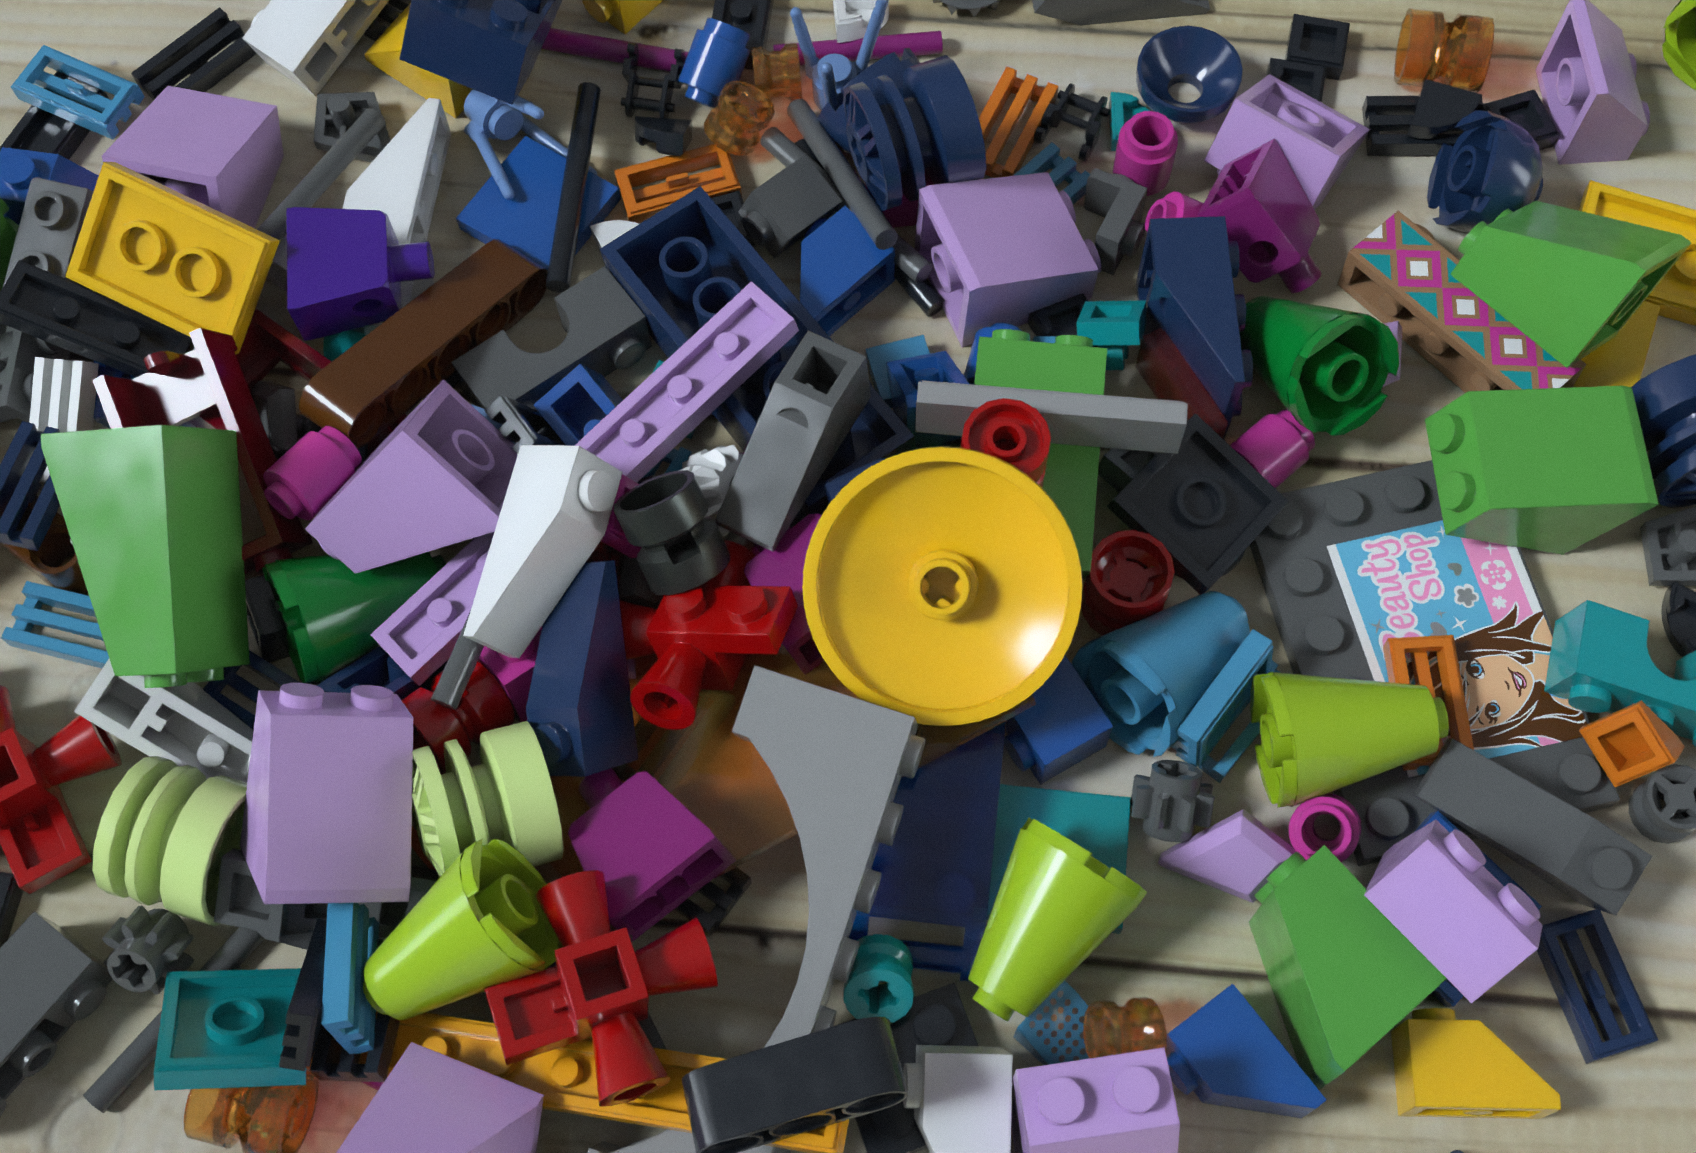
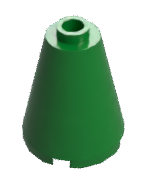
[1239,296,1399,436]
[262,552,446,684]

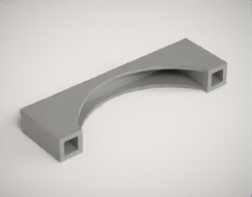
[587,665,926,1153]

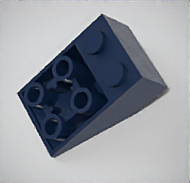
[400,0,562,105]
[1136,216,1253,440]

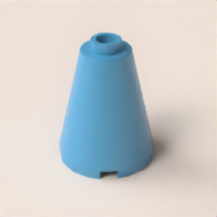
[1072,591,1250,757]

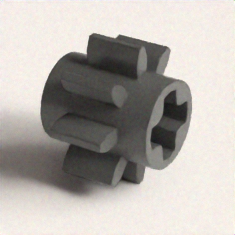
[1130,760,1215,842]
[102,905,194,995]

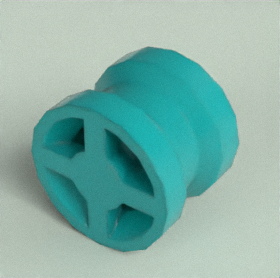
[843,934,914,1023]

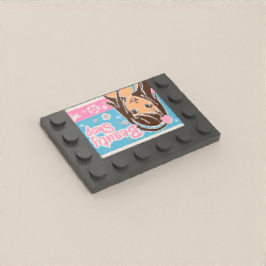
[1250,460,1620,866]

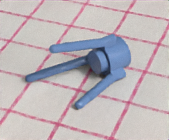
[790,0,889,111]
[464,89,597,200]

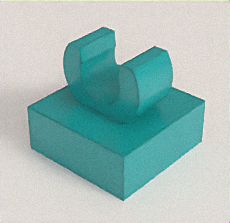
[1076,300,1147,370]

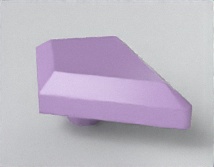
[1158,809,1296,903]

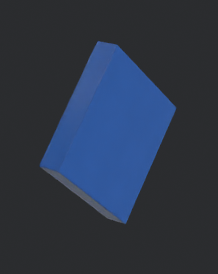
[456,135,621,270]

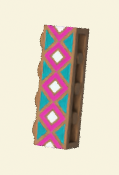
[1337,210,1586,393]

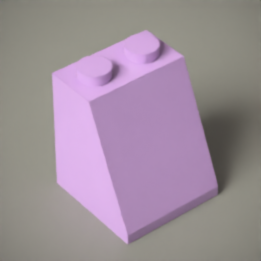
[102,86,284,228]
[914,172,1101,348]
[305,380,518,574]
[240,683,413,904]
[336,1042,544,1153]
[1011,1047,1180,1153]

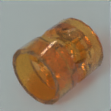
[1394,8,1494,93]
[184,1071,319,1153]

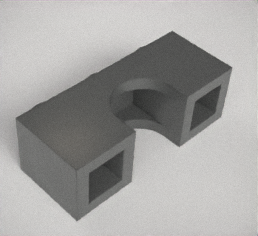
[451,266,652,411]

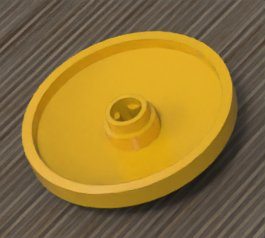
[802,446,1082,726]

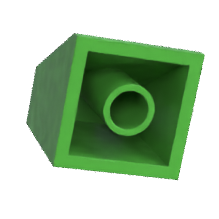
[1450,201,1691,368]
[1425,386,1659,555]
[1249,845,1447,1090]

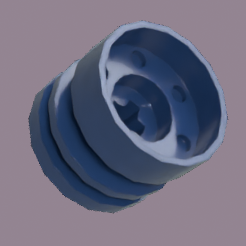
[843,55,986,211]
[1631,354,1696,508]

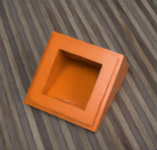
[1579,700,1685,787]

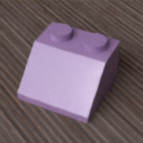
[1535,0,1650,165]
[1204,74,1370,210]
[1364,820,1543,1004]

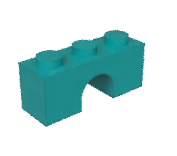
[1544,600,1696,747]

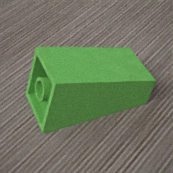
[974,329,1107,582]
[41,425,250,688]

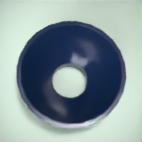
[1136,26,1243,123]

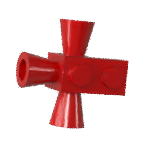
[619,540,798,730]
[0,685,122,894]
[485,870,718,1107]

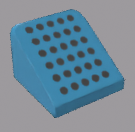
[1013,980,1112,1065]

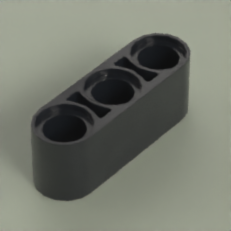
[681,1017,908,1153]

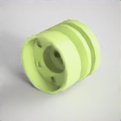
[412,721,563,878]
[92,756,247,926]

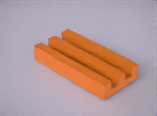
[979,66,1059,178]
[614,141,742,224]
[1383,635,1474,771]

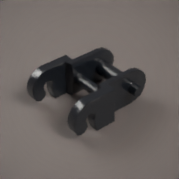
[621,42,685,118]
[1034,83,1110,162]

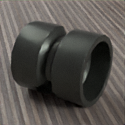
[614,470,731,595]

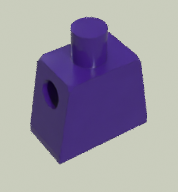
[286,207,435,341]

